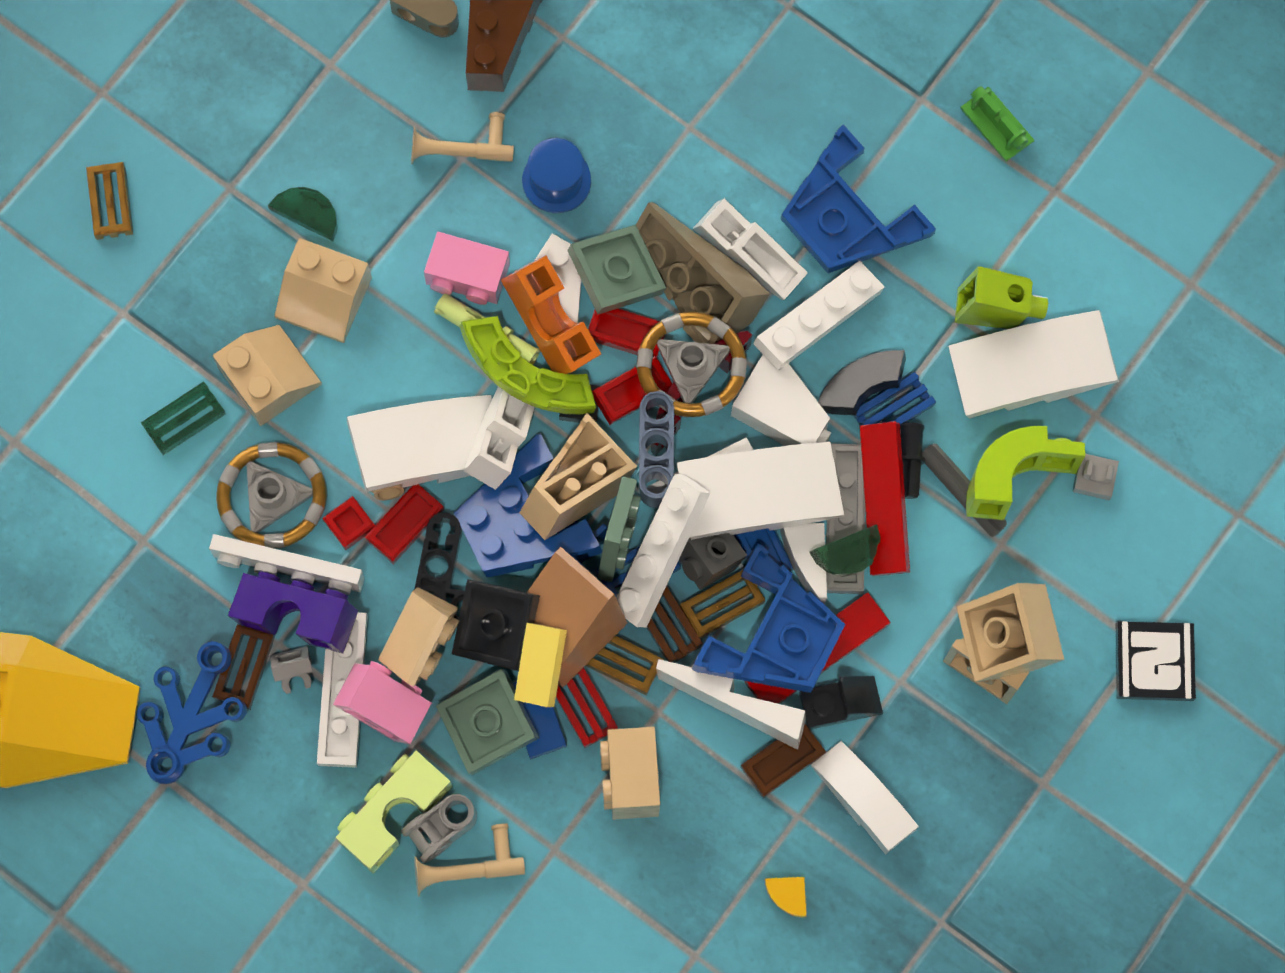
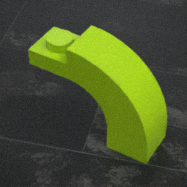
[966,426,1085,520]

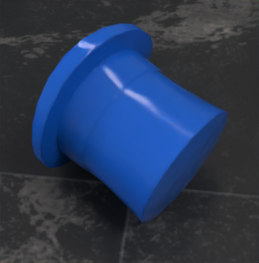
[522,138,591,213]

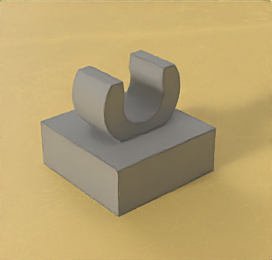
[1073,454,1119,500]
[270,646,313,694]

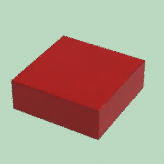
[322,496,375,550]

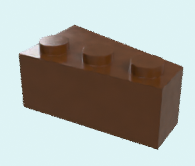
[466,0,543,92]

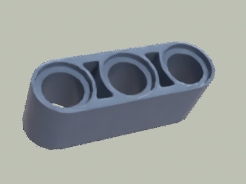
[639,391,674,508]

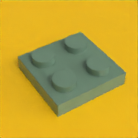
[567,225,666,314]
[597,476,641,582]
[436,669,539,775]

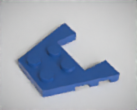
[781,124,936,273]
[454,433,602,578]
[691,543,845,693]

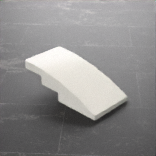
[949,310,1119,419]
[347,395,492,492]
[677,442,845,540]

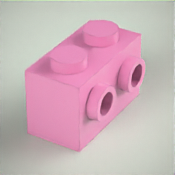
[424,231,510,305]
[333,661,432,744]

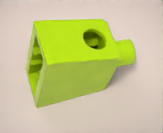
[954,266,1048,329]

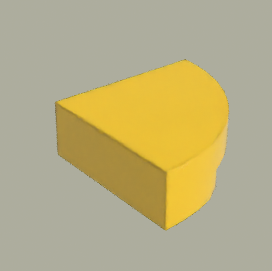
[764,877,807,918]

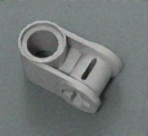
[401,794,477,864]

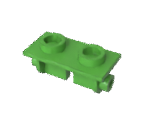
[960,86,1035,162]

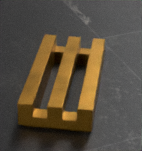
[86,162,133,240]
[680,569,765,639]
[585,636,664,695]

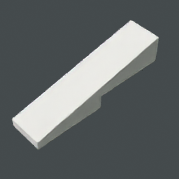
[656,659,806,750]

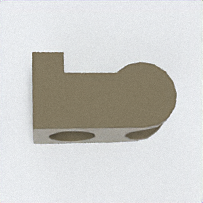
[390,0,459,38]

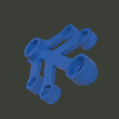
[137,641,247,784]

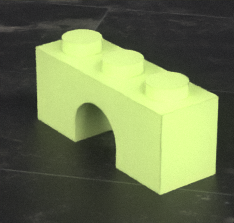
[336,751,452,874]

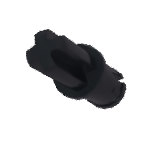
[900,422,925,499]

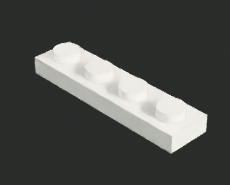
[753,261,885,371]
[616,474,710,628]
[209,534,365,595]
[317,613,368,768]

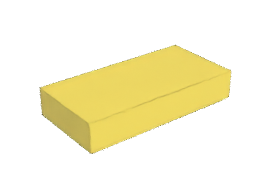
[514,623,567,707]

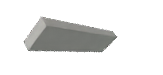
[826,444,865,594]

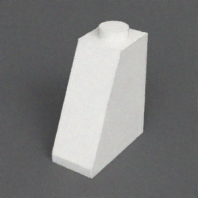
[731,355,831,446]

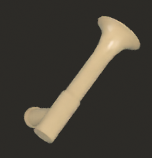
[411,112,514,165]
[414,824,525,897]

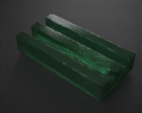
[141,381,226,455]

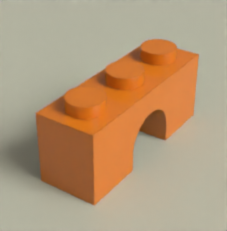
[501,256,601,374]

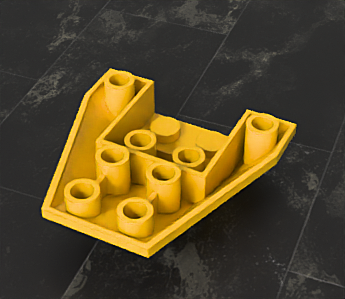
[0,632,141,788]

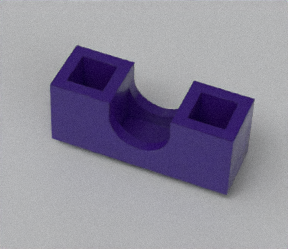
[228,572,359,654]

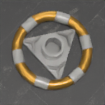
[636,312,747,417]
[216,442,327,549]

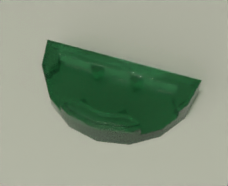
[268,187,338,242]
[809,524,881,577]

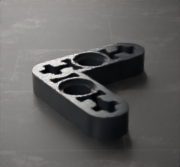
[414,513,465,620]

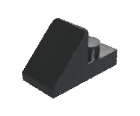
[799,676,883,730]

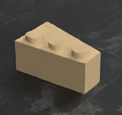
[520,413,637,540]

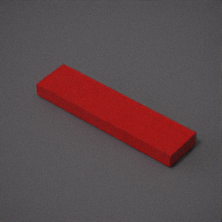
[860,421,911,577]
[745,592,891,704]

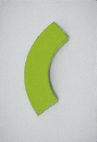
[459,316,596,414]

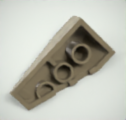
[636,202,770,344]

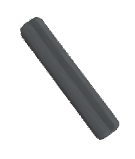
[922,443,1007,537]

